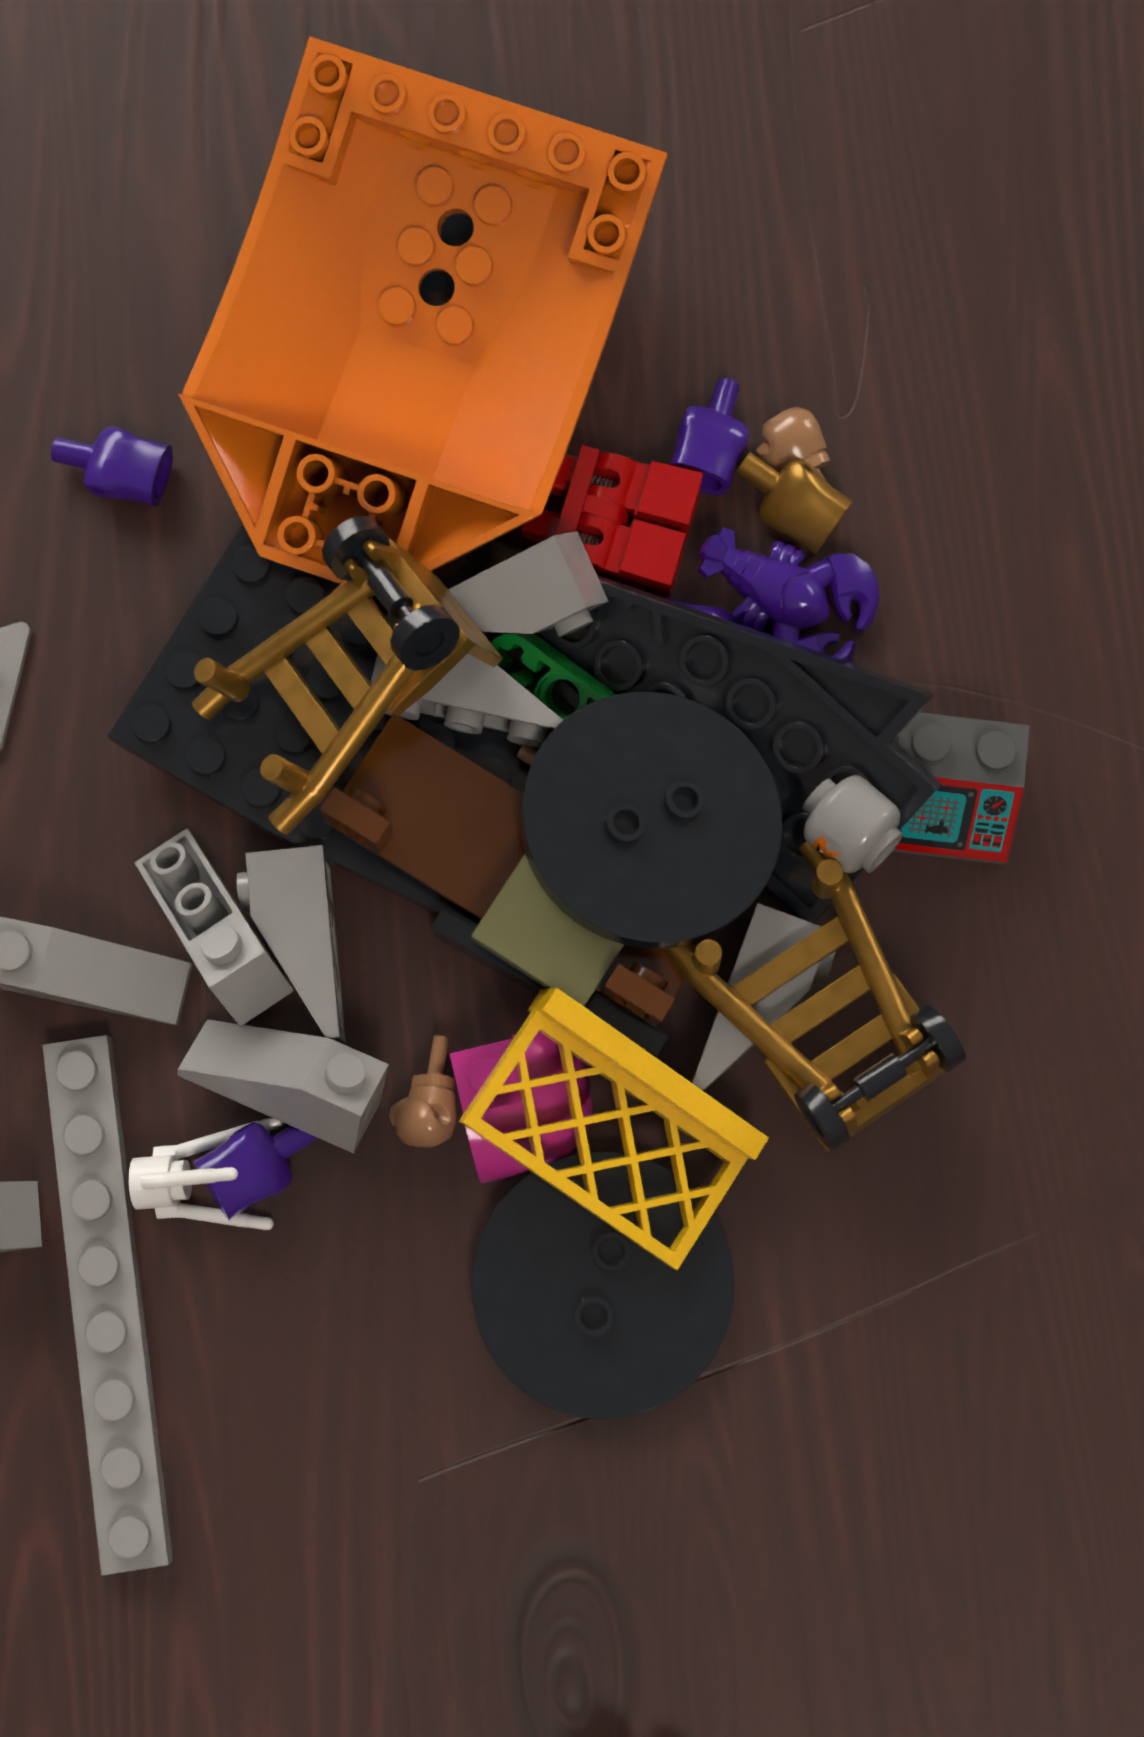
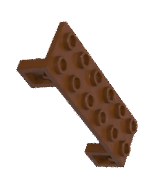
[320,715,711,1027]

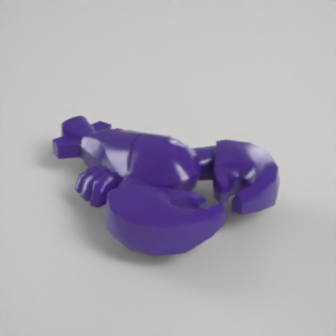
[697,528,880,662]

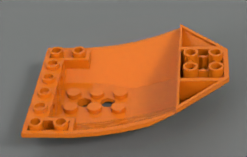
[178,36,668,596]

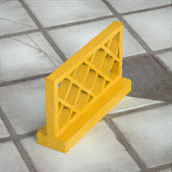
[458,988,769,1270]

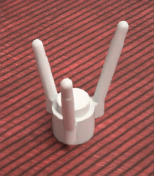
[129,1117,284,1230]

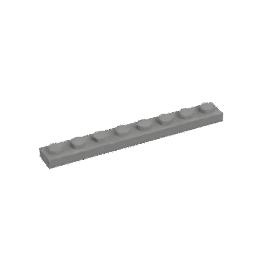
[43,1035,173,1576]

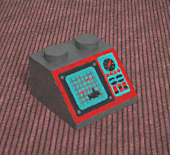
[892,712,1030,865]

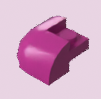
[449,1031,593,1184]

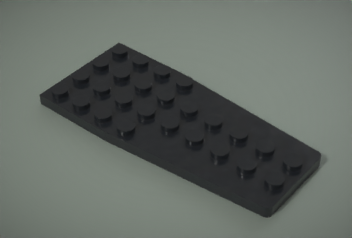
[107,525,539,925]

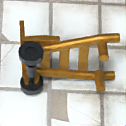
[192,516,503,835]
[664,841,966,1152]

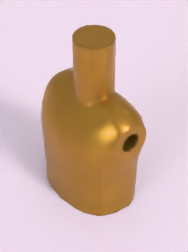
[736,452,853,554]

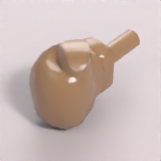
[756,407,831,481]
[389,1035,457,1148]

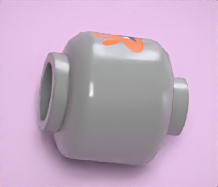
[803,775,903,873]

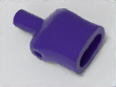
[670,378,750,495]
[51,426,173,507]
[193,1122,318,1220]

